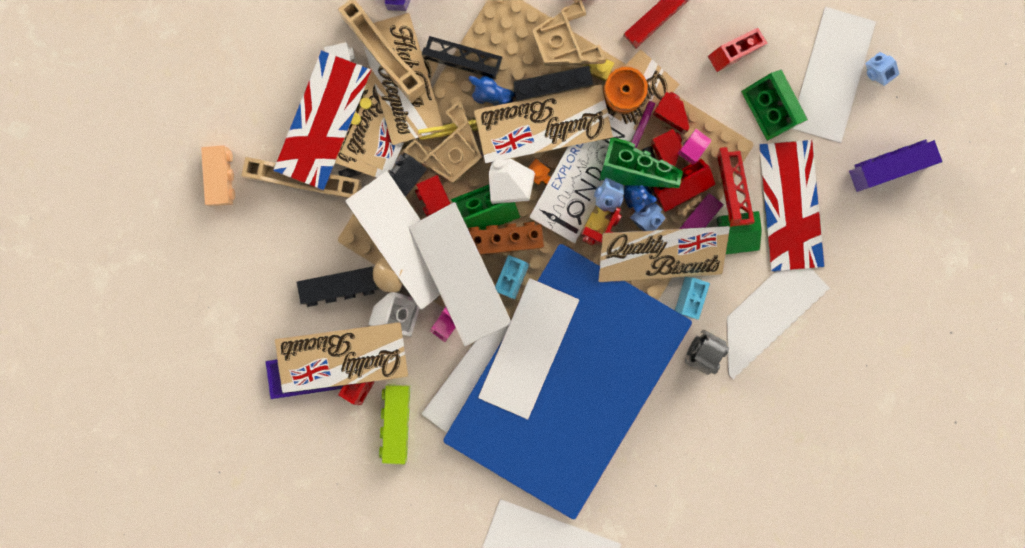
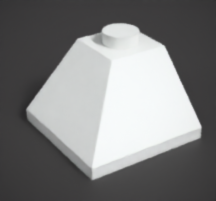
[489,159,535,204]
[369,292,420,337]

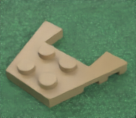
[532,0,606,66]
[403,101,483,183]

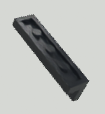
[422,36,503,79]

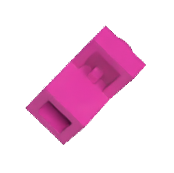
[677,129,711,165]
[430,307,456,342]

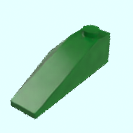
[599,137,683,188]

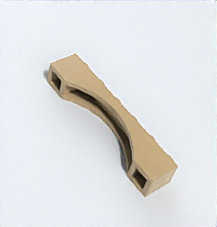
[338,0,426,103]
[241,157,363,199]

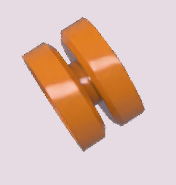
[603,67,648,114]

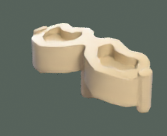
[677,194,703,219]

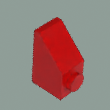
[652,92,690,134]
[650,129,682,166]

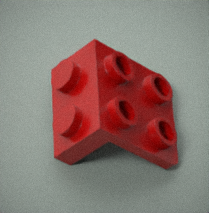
[580,207,622,246]

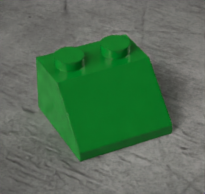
[717,211,762,255]

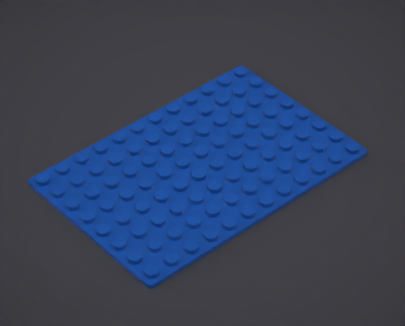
[443,244,692,519]

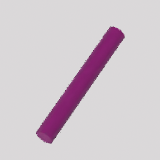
[631,101,656,148]

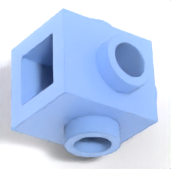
[865,52,900,86]
[594,178,624,213]
[630,203,666,231]

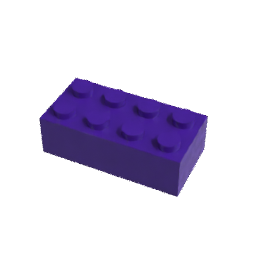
[849,139,943,192]

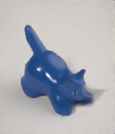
[469,76,515,106]
[623,185,657,212]

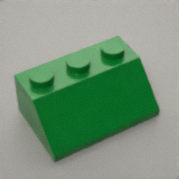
[741,69,808,141]
[451,184,520,230]

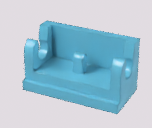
[495,255,530,299]
[675,277,710,320]

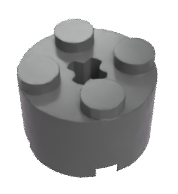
[685,330,729,375]

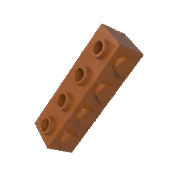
[467,222,544,255]

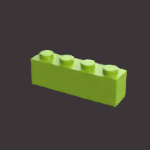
[379,384,411,464]

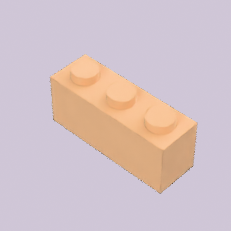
[201,145,235,206]

